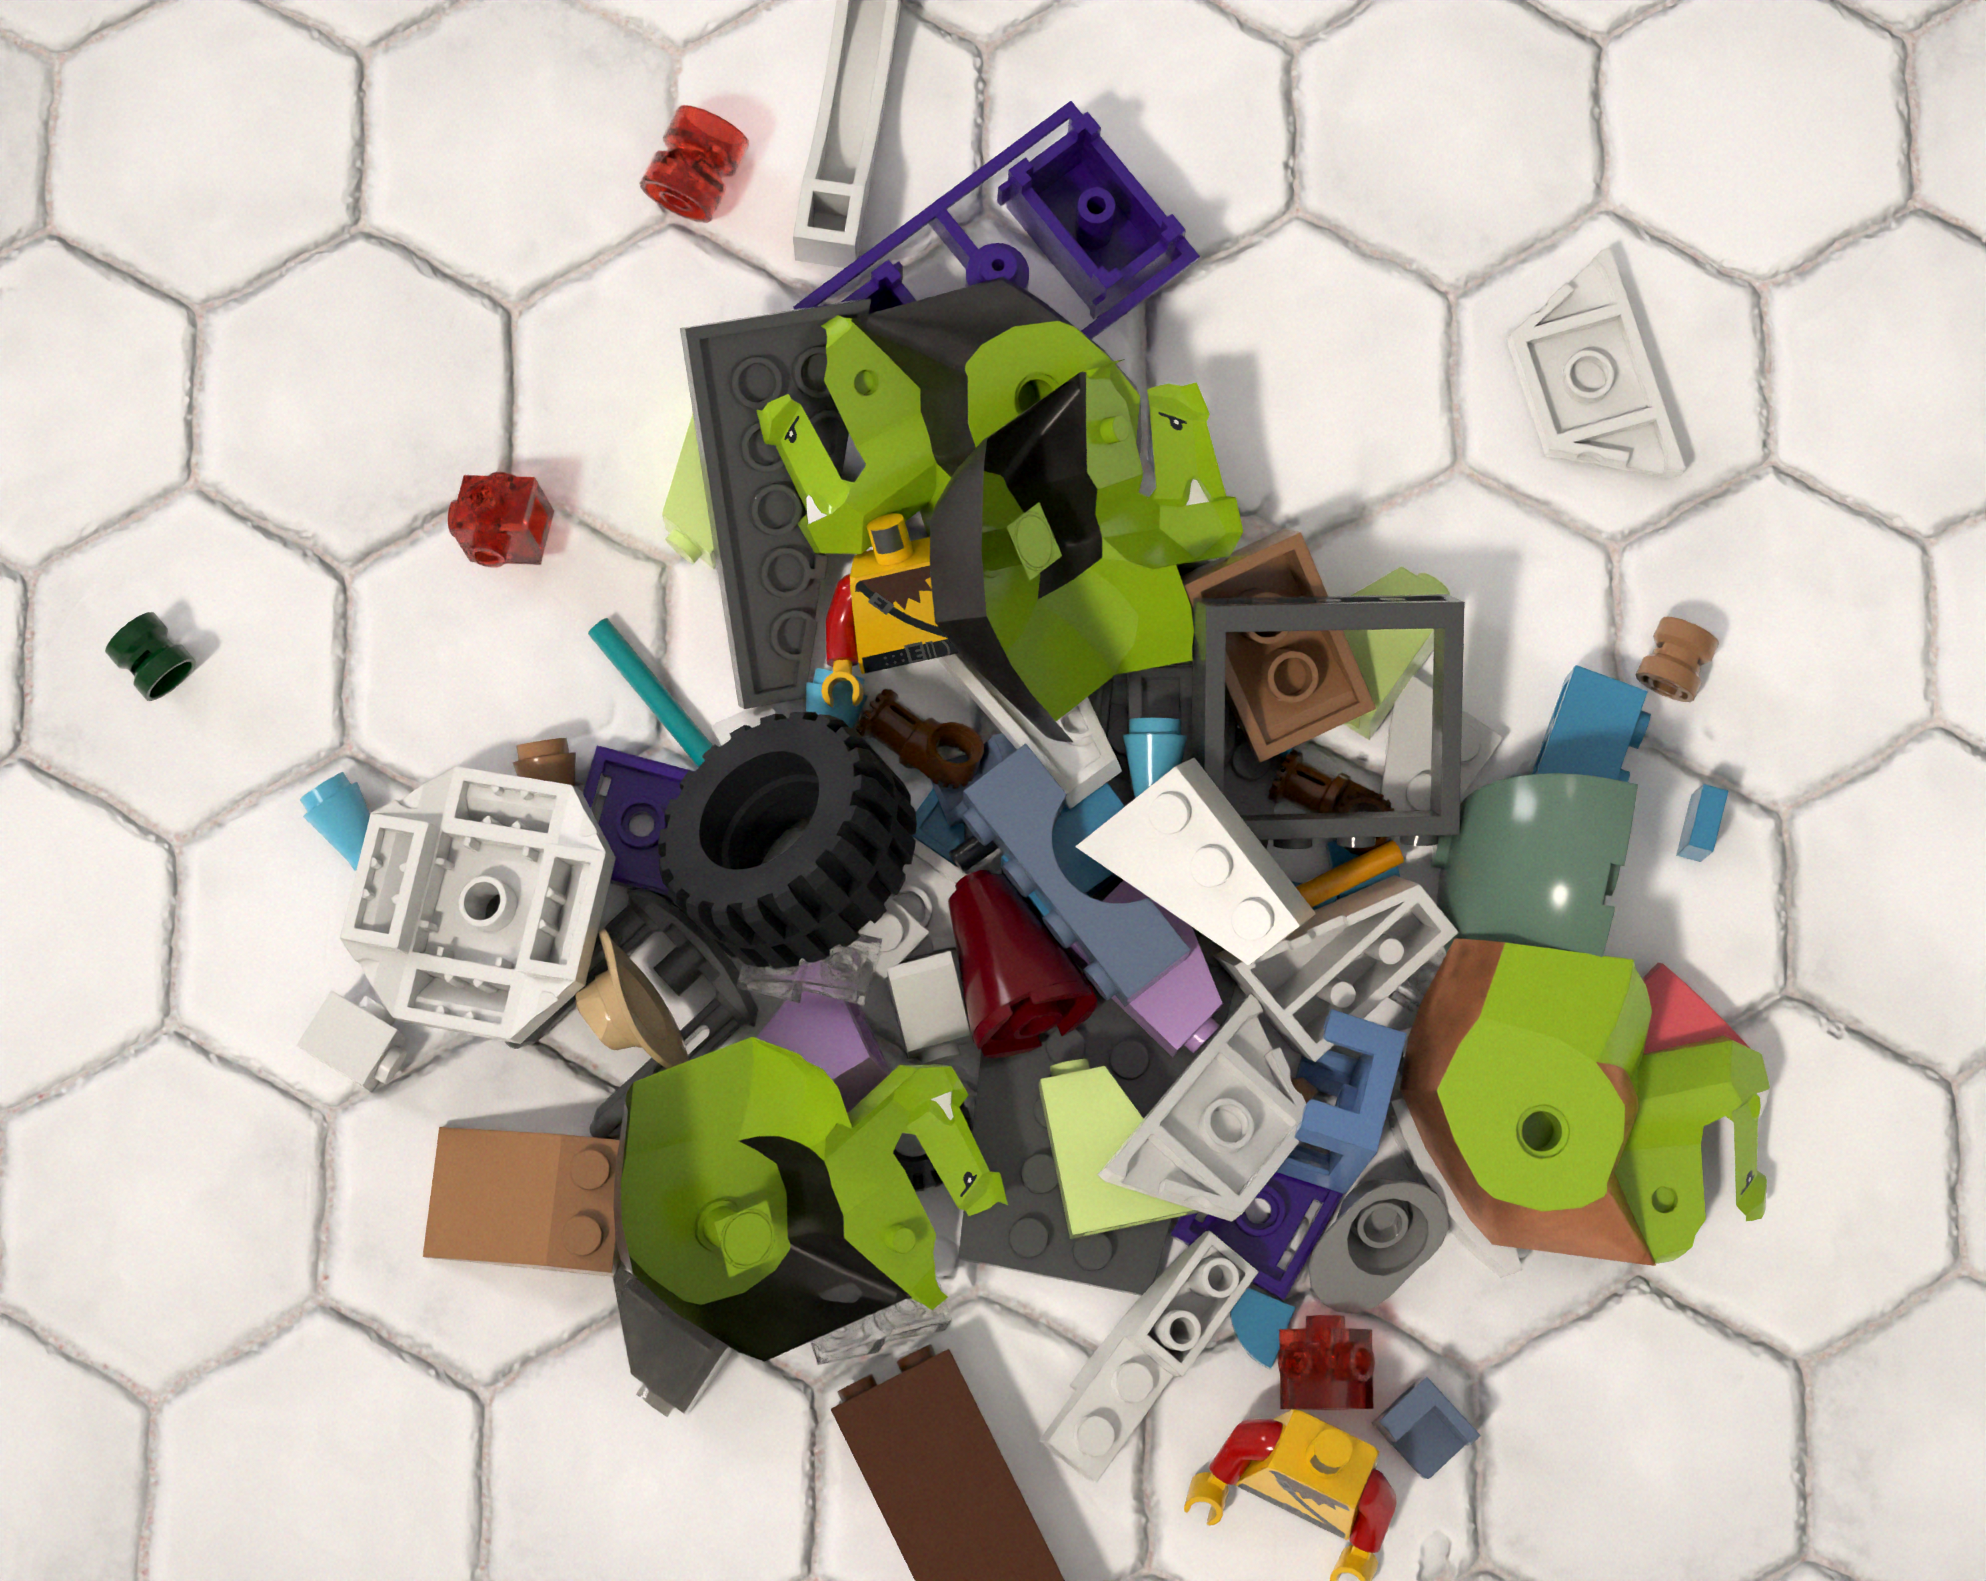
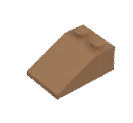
[1180,528,1376,762]
[423,1127,620,1277]

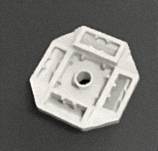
[339,766,616,1044]

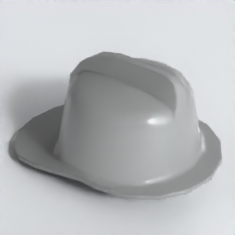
[1308,1178,1448,1313]

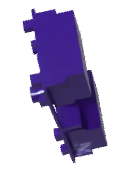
[793,101,1200,340]

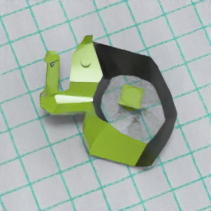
[614,1037,1008,1362]

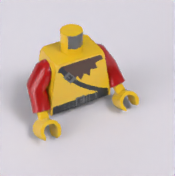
[821,513,959,708]
[1184,1409,1397,1581]

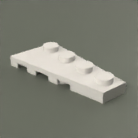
[937,653,1122,809]

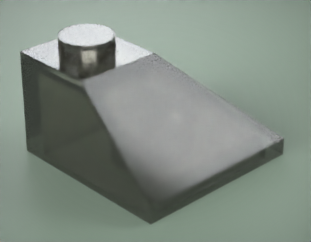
[613,1266,735,1417]

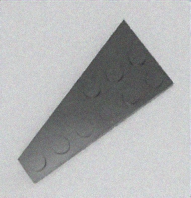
[680,298,871,709]

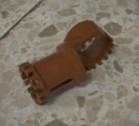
[856,688,984,789]
[1268,749,1395,856]

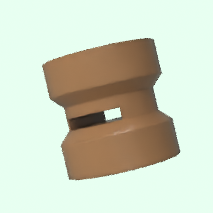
[1635,617,1719,702]

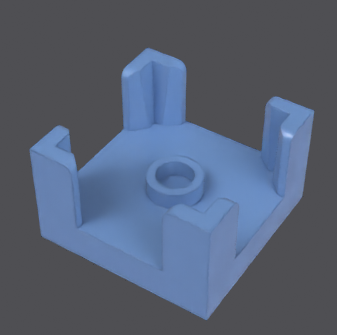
[1276,1009,1407,1194]

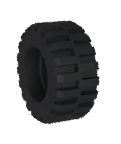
[658,711,917,969]

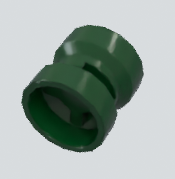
[105,612,196,701]

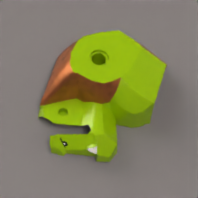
[1400,939,1770,1266]

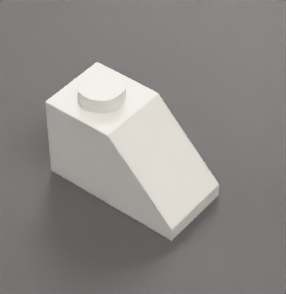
[887,951,970,1065]

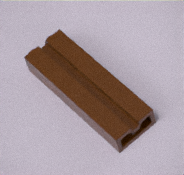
[830,1344,1065,1581]

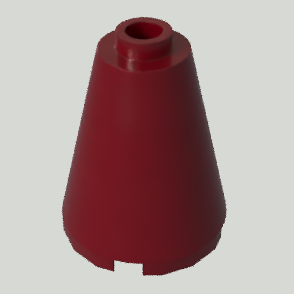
[948,870,1098,1058]

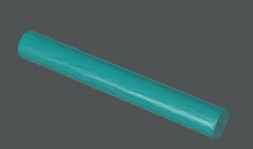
[588,618,713,768]

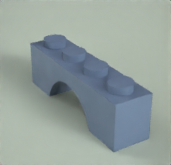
[961,743,1191,1007]

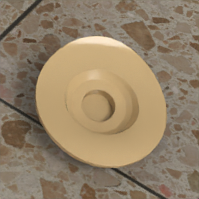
[576,929,689,1069]

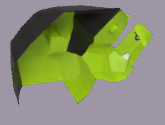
[756,277,1142,554]
[930,359,1243,742]

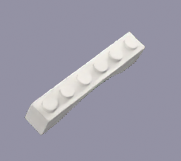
[793,0,902,268]

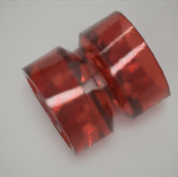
[639,105,749,223]

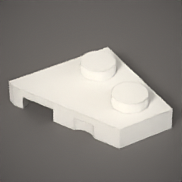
[1379,675,1504,811]

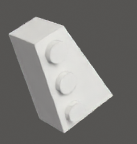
[1075,758,1316,965]
[1213,875,1459,1062]

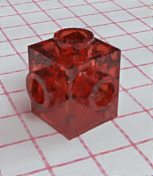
[448,472,554,568]
[1278,1315,1375,1410]

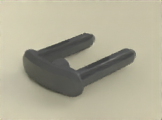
[504,889,758,1139]

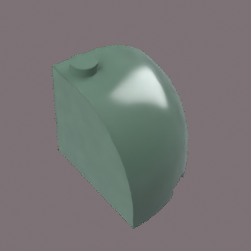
[1431,773,1638,957]

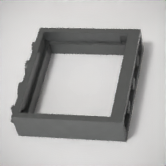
[1192,594,1465,849]

